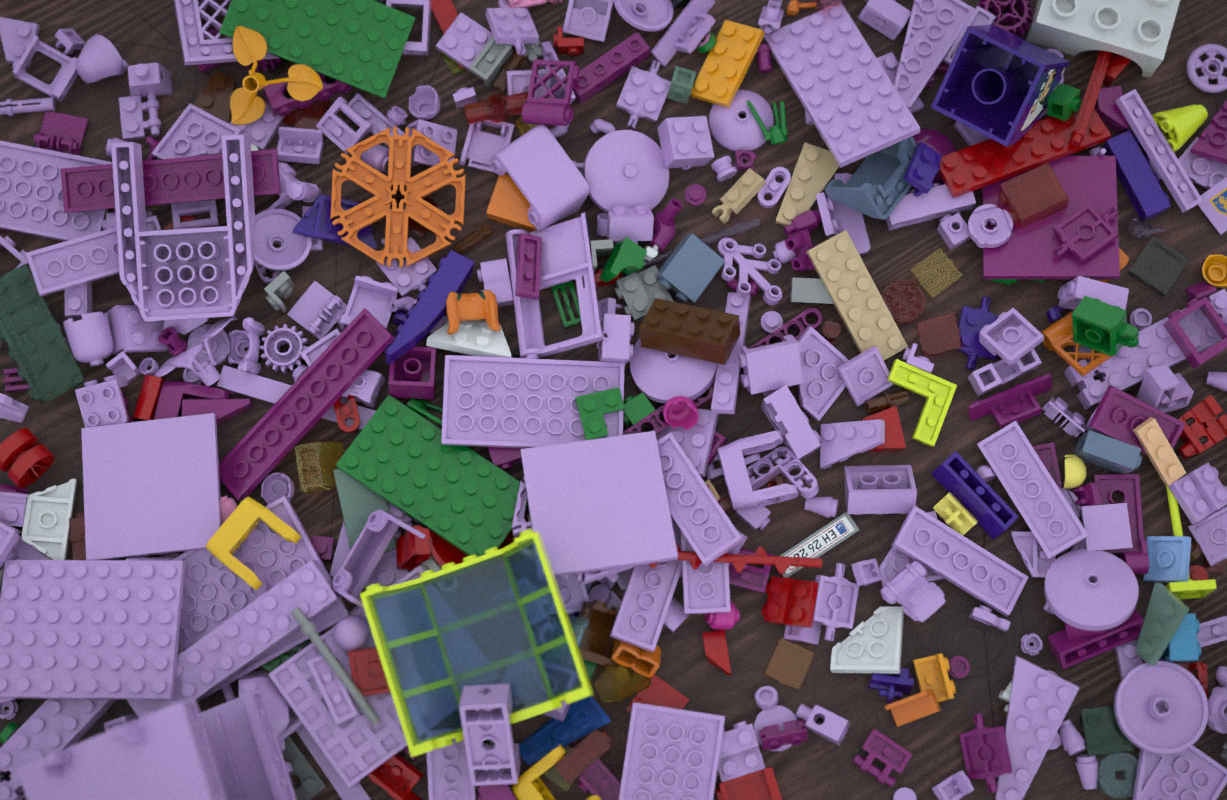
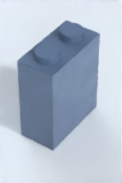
[655,233,725,304]
[1074,430,1142,474]

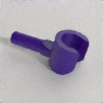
[1046,306,1066,322]

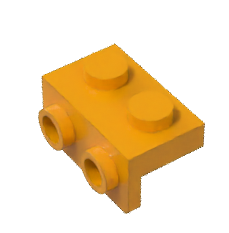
[912,653,956,702]

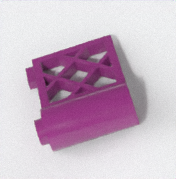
[522,60,580,126]

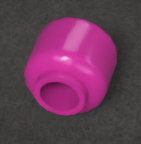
[704,601,740,630]

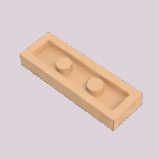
[1133,417,1186,486]

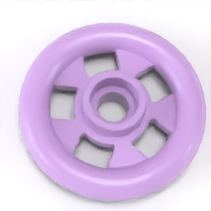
[1186,44,1227,93]

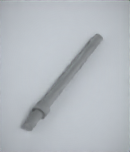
[291,607,381,725]

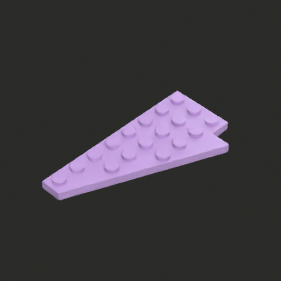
[1132,745,1227,800]

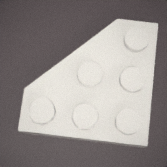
[830,607,904,674]

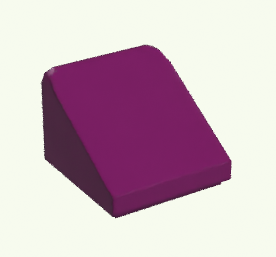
[1185,282,1217,301]

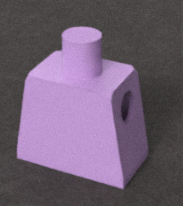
[128,63,173,98]
[796,704,850,746]

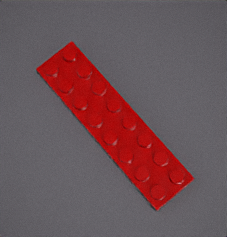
[938,106,1111,198]

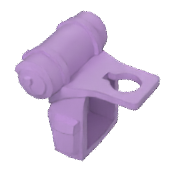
[267,162,322,210]
[880,560,946,622]

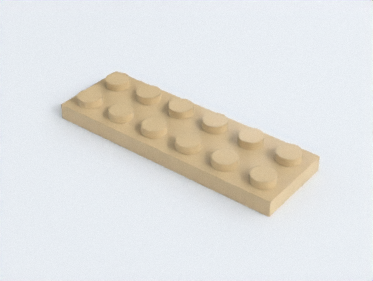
[806,230,908,360]

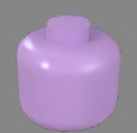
[773,240,796,264]

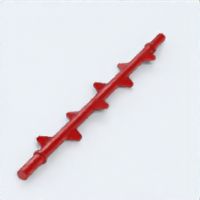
[649,543,822,574]

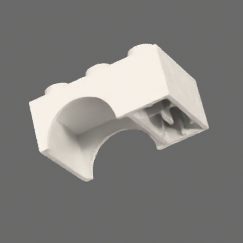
[1026,0,1180,78]

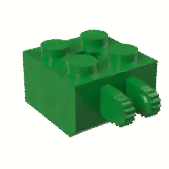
[1072,296,1139,356]

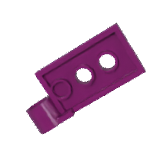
[1092,474,1149,575]

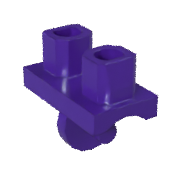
[869,668,914,704]

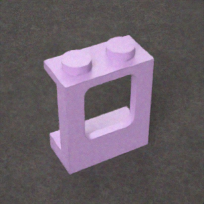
[12,35,79,103]

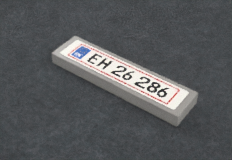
[775,512,859,578]

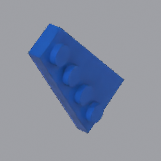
[519,696,611,766]

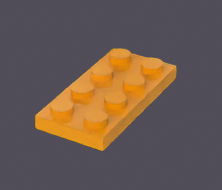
[690,20,765,108]

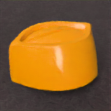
[1202,254,1227,289]

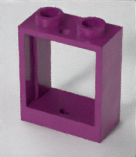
[1163,297,1227,369]

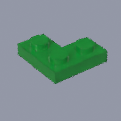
[575,387,625,440]

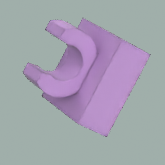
[55,29,86,55]
[598,298,622,321]

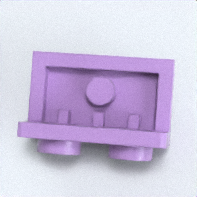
[277,127,324,164]

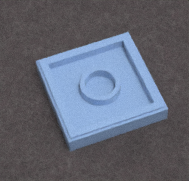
[1143,536,1191,583]

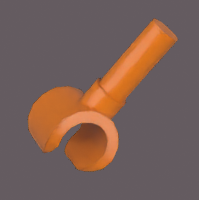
[787,0,817,16]

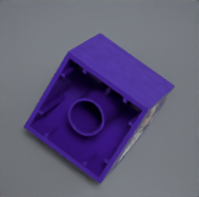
[931,24,1069,147]

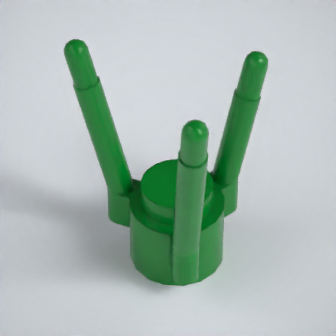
[747,100,788,145]
[406,398,443,425]

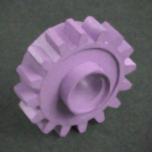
[260,324,309,374]

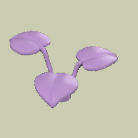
[154,316,238,386]

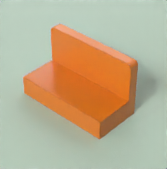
[884,689,941,727]

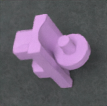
[758,0,784,35]

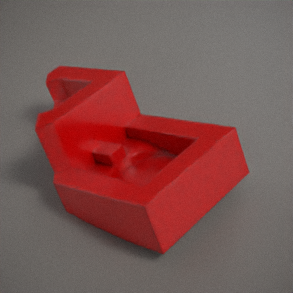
[702,630,731,676]

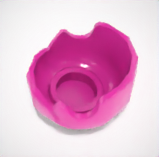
[662,396,699,430]

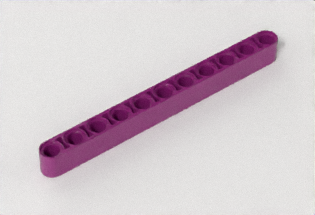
[623,308,822,436]

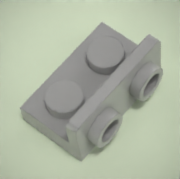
[264,271,295,313]

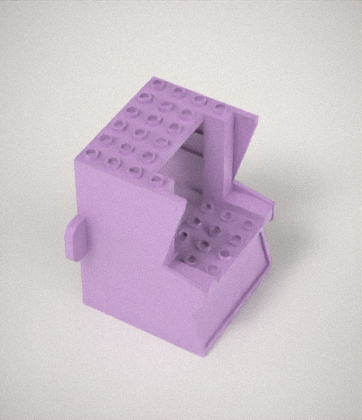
[18,689,296,800]

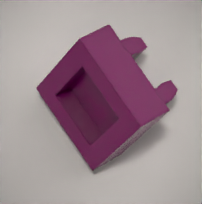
[1073,482,1102,506]

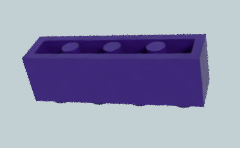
[1102,130,1170,222]
[931,451,1018,539]

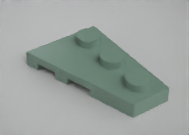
[1135,582,1189,666]

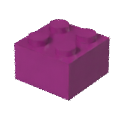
[388,347,436,399]

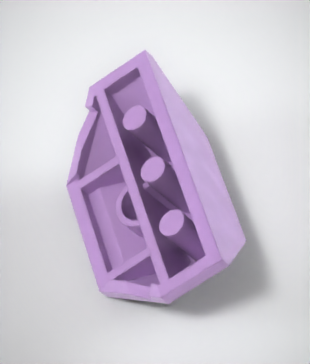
[239,670,289,739]

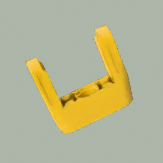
[205,497,302,591]
[512,745,602,800]

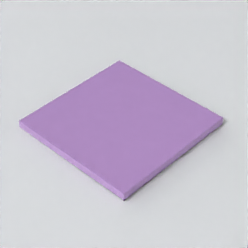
[81,413,222,560]
[520,431,678,579]

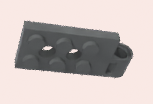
[281,735,327,800]

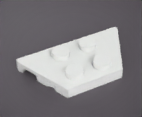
[426,320,512,358]
[21,479,78,560]

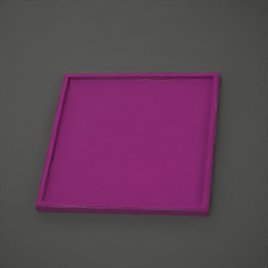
[982,156,1120,280]

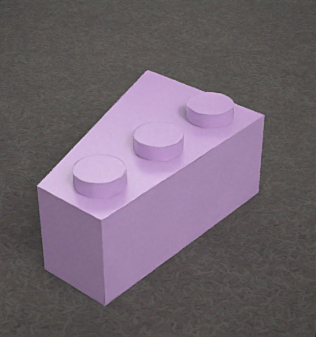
[761,385,821,460]

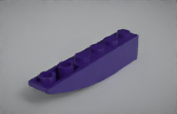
[384,250,474,365]

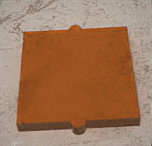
[765,638,815,690]

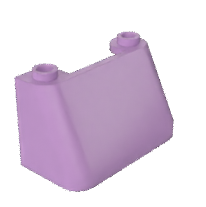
[489,124,589,231]

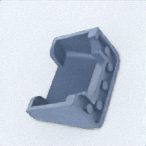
[824,136,917,220]

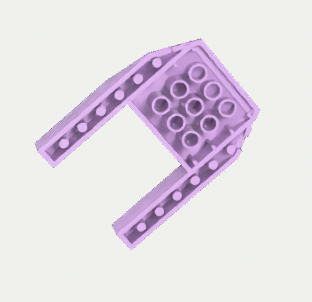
[111,134,256,321]

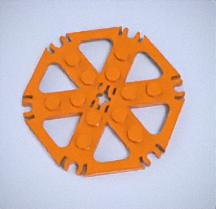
[330,127,466,268]

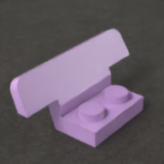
[816,173,870,255]

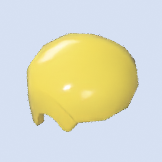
[1063,454,1087,489]

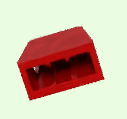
[861,406,906,452]

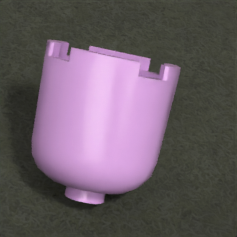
[63,312,114,367]

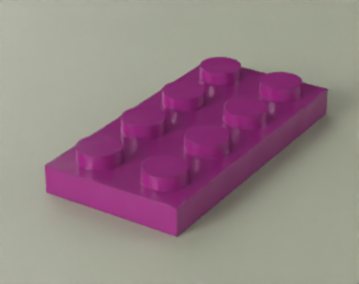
[1089,385,1186,455]

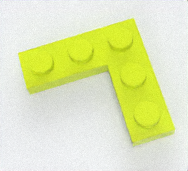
[887,359,957,447]

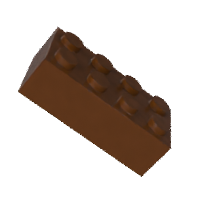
[639,298,740,365]

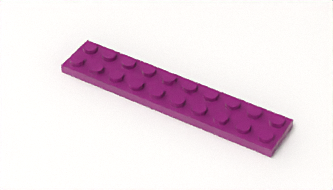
[61,149,281,213]
[219,308,395,502]

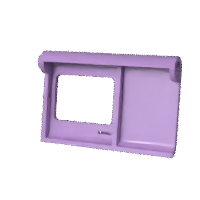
[505,213,603,359]

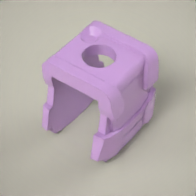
[341,370,386,408]

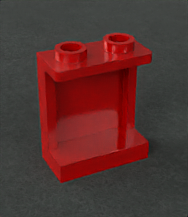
[715,767,782,800]

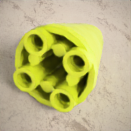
[1152,104,1208,152]

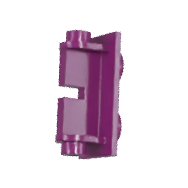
[759,719,808,750]

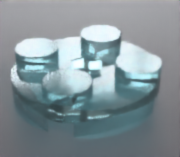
[1097,752,1138,799]

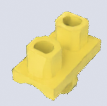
[933,492,978,535]

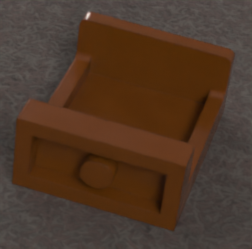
[567,599,619,670]

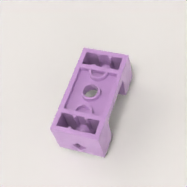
[459,683,521,786]

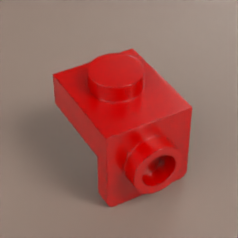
[554,27,584,56]

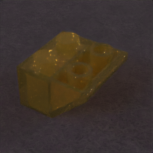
[294,442,344,494]

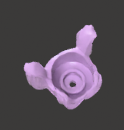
[228,317,265,374]

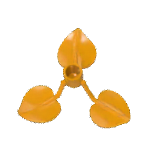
[230,26,323,125]

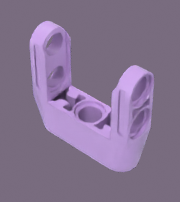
[717,431,799,510]

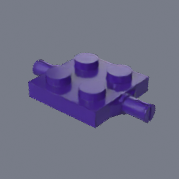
[952,297,998,371]

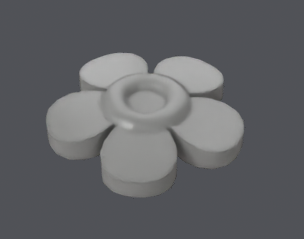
[523,40,543,62]

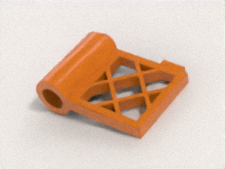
[1040,309,1113,376]

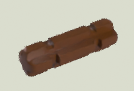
[453,223,493,255]

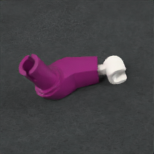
[644,199,682,261]

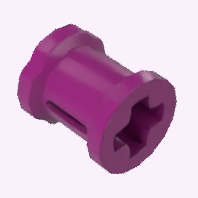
[158,327,187,356]

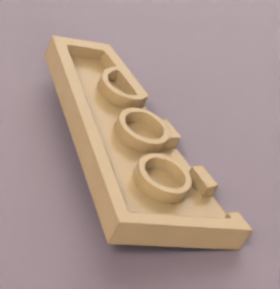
[775,142,839,226]

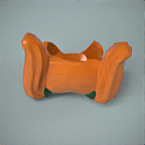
[446,289,501,335]

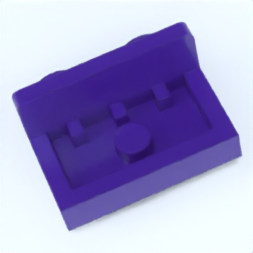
[903,142,942,197]

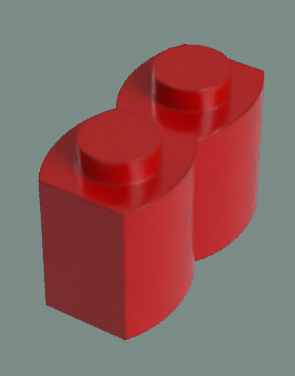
[395,525,431,571]

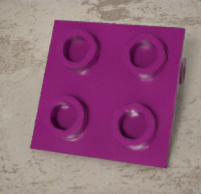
[34,111,88,156]

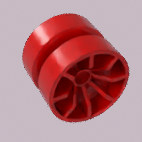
[0,428,55,488]

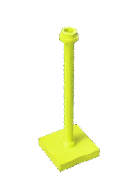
[1165,482,1217,600]

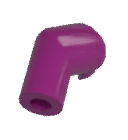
[726,277,760,297]

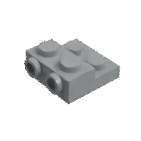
[614,265,673,324]

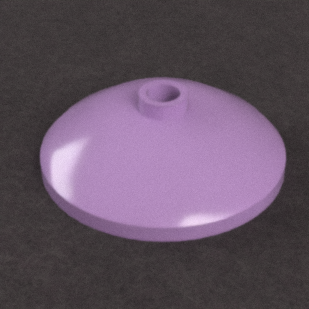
[613,0,673,32]
[709,90,774,152]
[254,209,312,271]

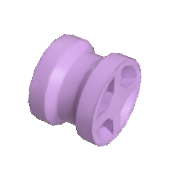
[711,156,738,182]

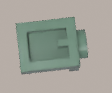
[667,66,696,104]

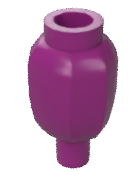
[784,210,822,235]

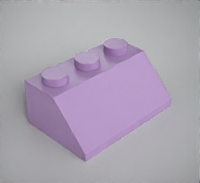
[844,465,917,515]

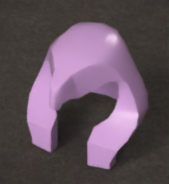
[76,34,129,84]

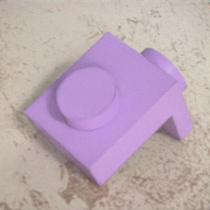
[932,770,974,800]

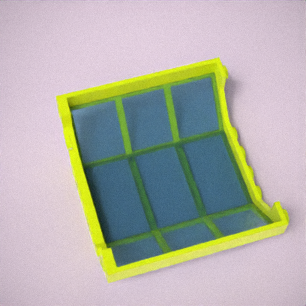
[360,529,594,757]

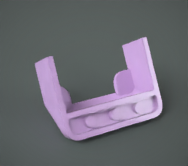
[333,510,426,615]

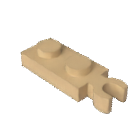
[712,168,766,224]

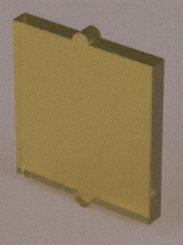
[910,248,963,299]

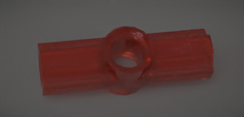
[464,92,528,124]

